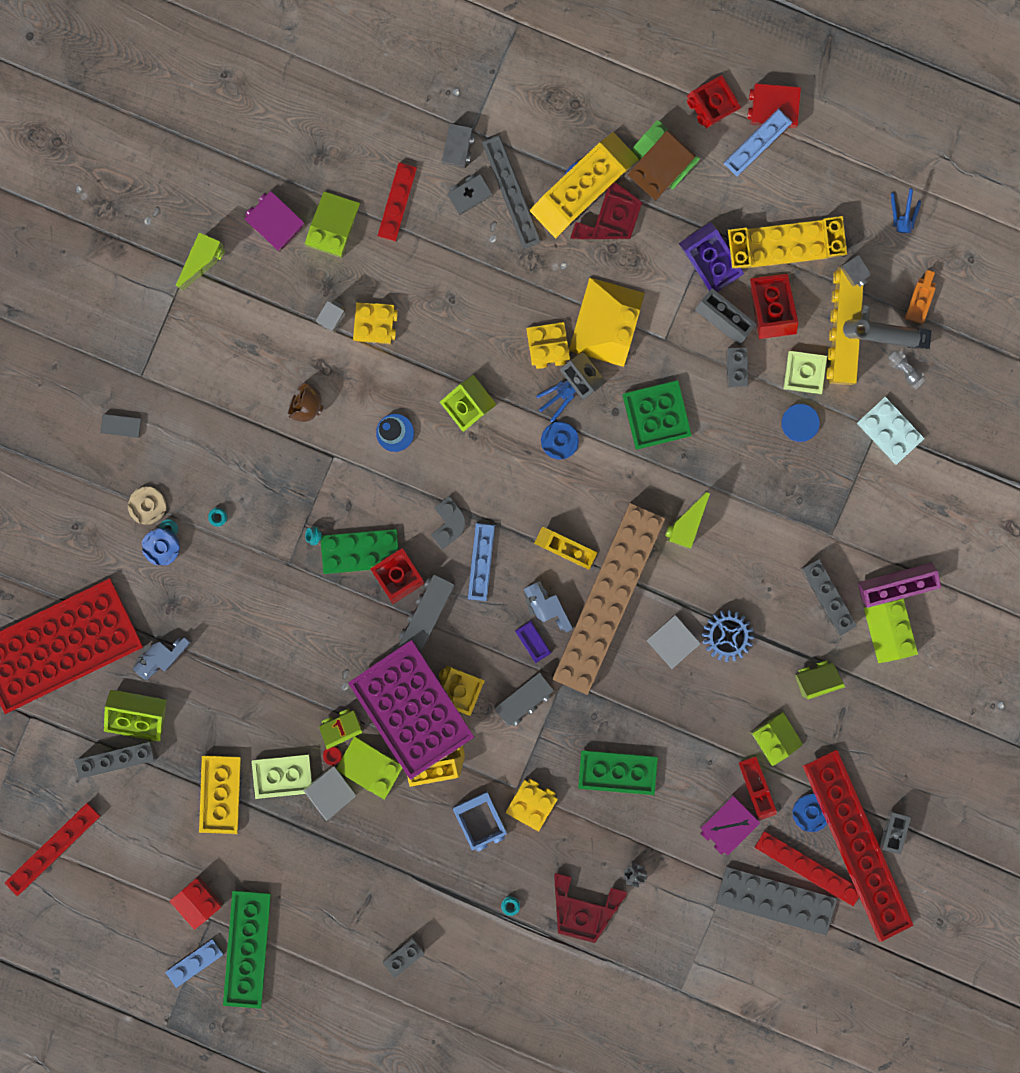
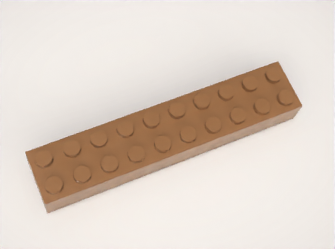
[552,503,665,695]

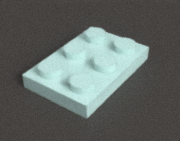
[857,397,924,465]

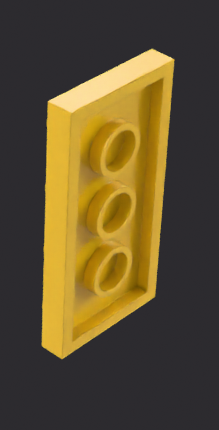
[199,755,241,834]

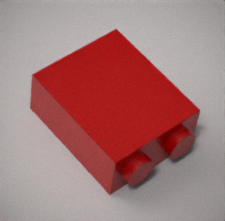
[747,84,801,128]

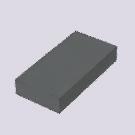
[100,414,142,438]

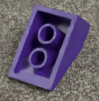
[678,222,744,292]

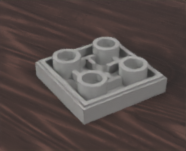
[646,615,700,669]
[303,766,356,820]

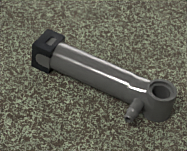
[843,305,932,349]

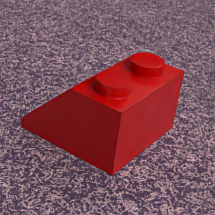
[370,548,425,604]
[170,876,224,930]

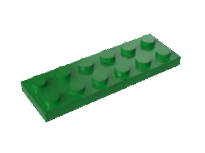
[223,890,271,1009]

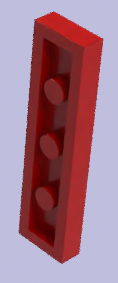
[377,162,417,242]

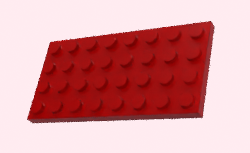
[0,578,144,714]

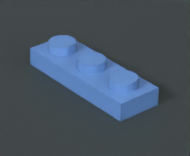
[165,939,224,988]

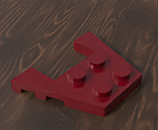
[570,182,642,240]
[554,872,627,943]

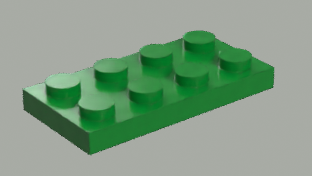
[320,529,399,574]
[578,750,658,795]

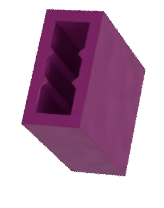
[245,191,305,252]

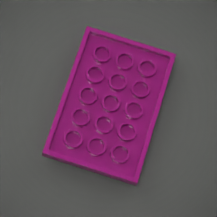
[348,640,475,780]

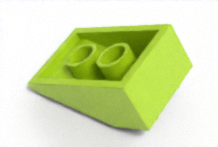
[304,192,360,258]
[175,233,225,290]
[665,492,710,549]
[795,660,845,699]
[336,737,402,800]

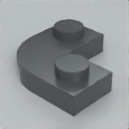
[431,496,465,550]

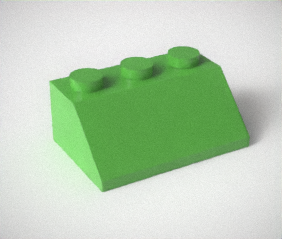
[631,120,700,190]

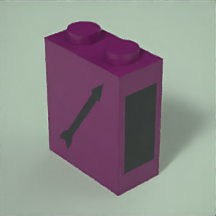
[699,794,760,856]

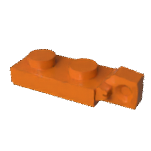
[904,270,936,325]

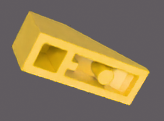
[534,527,597,570]

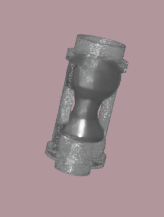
[888,350,927,390]

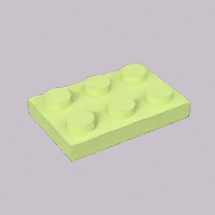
[252,754,312,799]

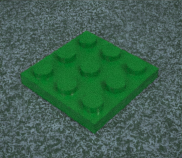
[622,380,692,450]

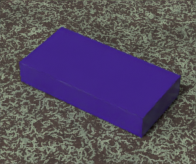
[515,621,551,663]

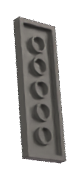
[716,866,837,936]

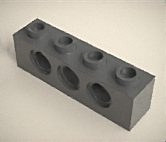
[800,559,857,636]
[75,741,157,779]

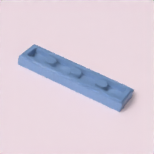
[723,108,792,176]
[468,523,495,601]

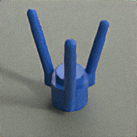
[891,188,921,233]
[536,380,576,422]

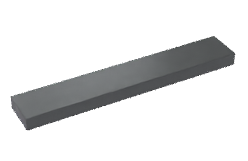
[482,135,541,250]

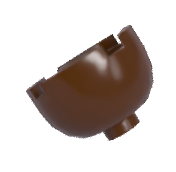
[288,383,323,422]

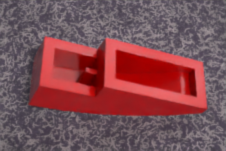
[738,757,777,821]

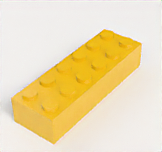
[826,266,863,385]

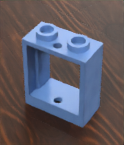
[453,791,507,852]

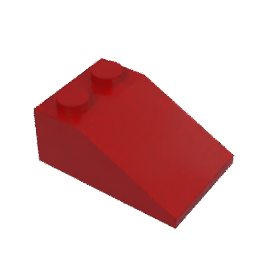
[750,274,799,339]

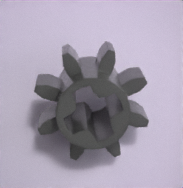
[624,863,647,888]

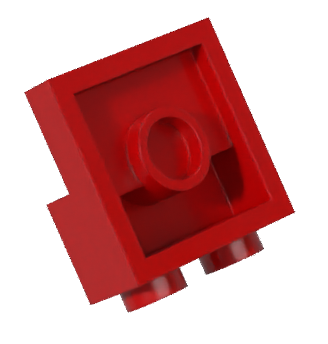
[687,75,741,129]

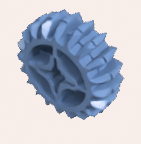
[702,610,754,662]

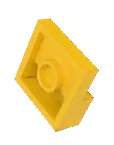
[353,302,398,344]
[526,322,570,369]
[439,665,485,716]
[505,778,558,832]

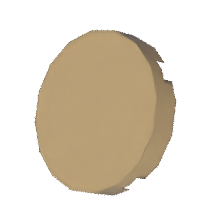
[128,487,166,524]

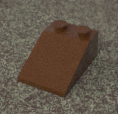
[628,129,696,201]

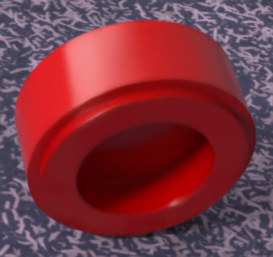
[323,746,342,765]

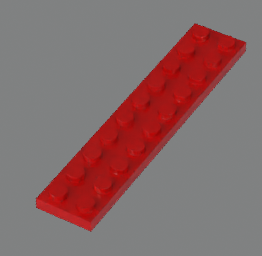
[802,750,914,942]

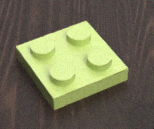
[783,351,827,394]

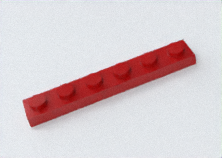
[4,802,101,897]
[754,831,859,906]

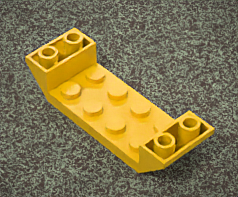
[530,132,639,239]
[728,216,847,268]

